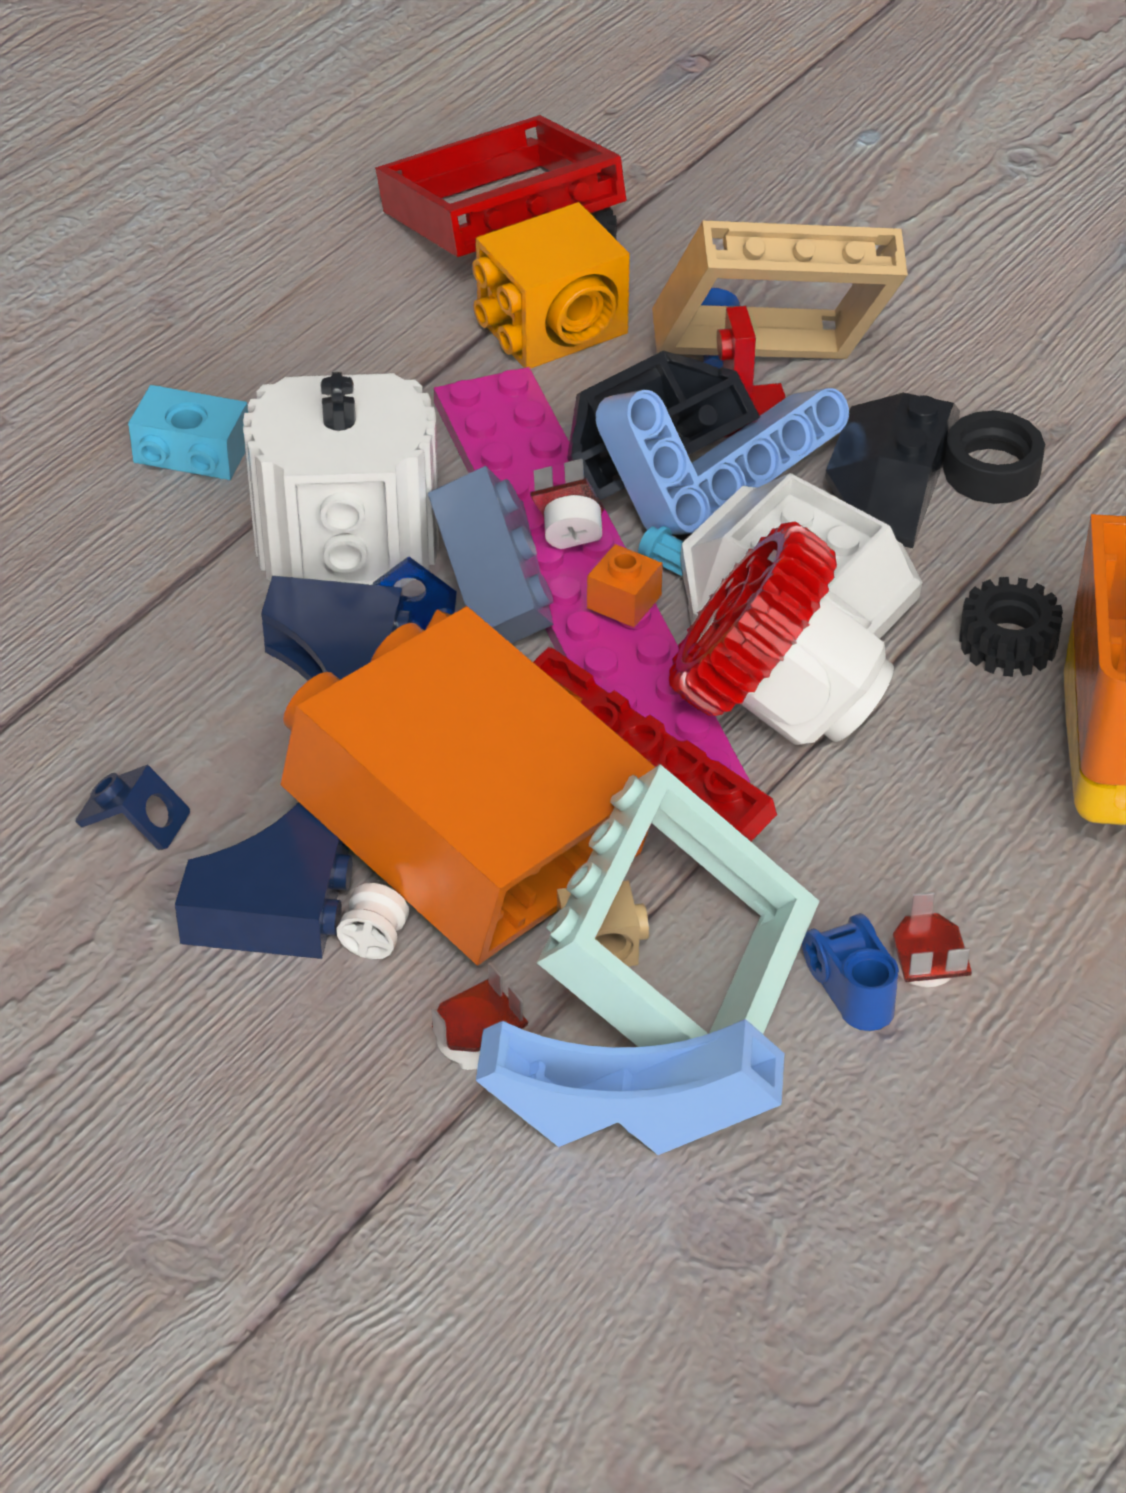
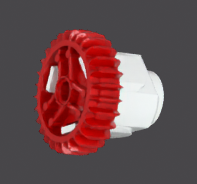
[669,521,894,745]

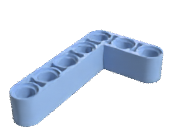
[596,388,849,536]

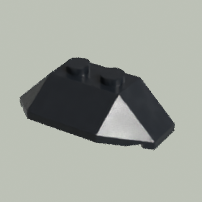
[567,350,760,502]
[825,392,960,548]

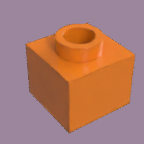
[587,544,663,627]

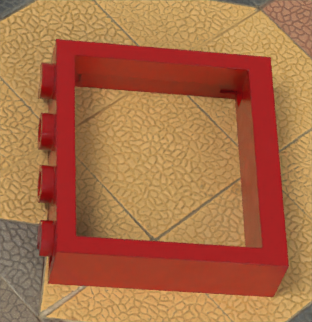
[375,115,627,257]

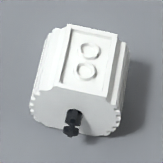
[243,372,440,588]

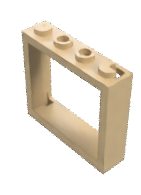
[652,220,908,359]

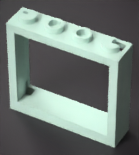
[537,764,819,1047]

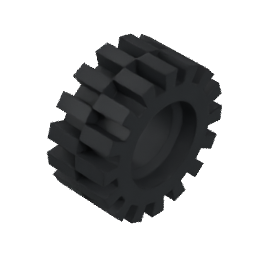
[959,577,1063,677]

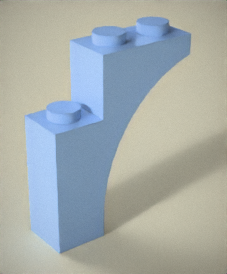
[476,1019,785,1155]

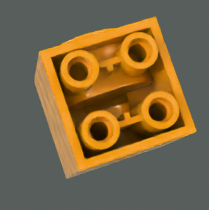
[472,202,630,369]

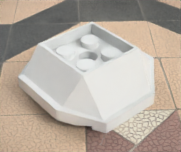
[680,473,923,639]

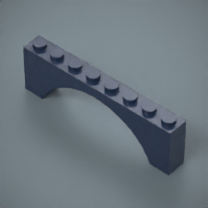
[175,575,412,959]

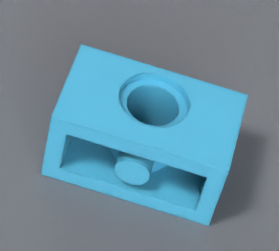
[128,385,248,480]

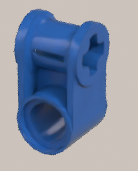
[802,913,899,1031]

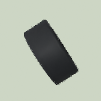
[943,410,1045,504]

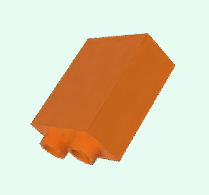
[280,606,656,966]

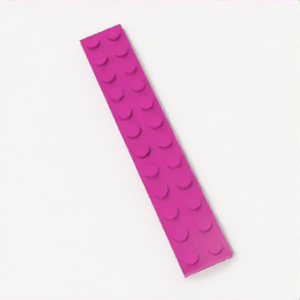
[433,367,750,782]

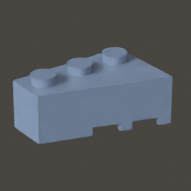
[428,466,554,644]

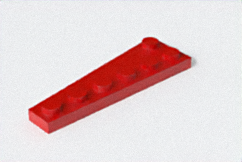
[533,647,777,842]

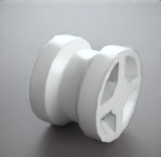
[337,883,409,959]

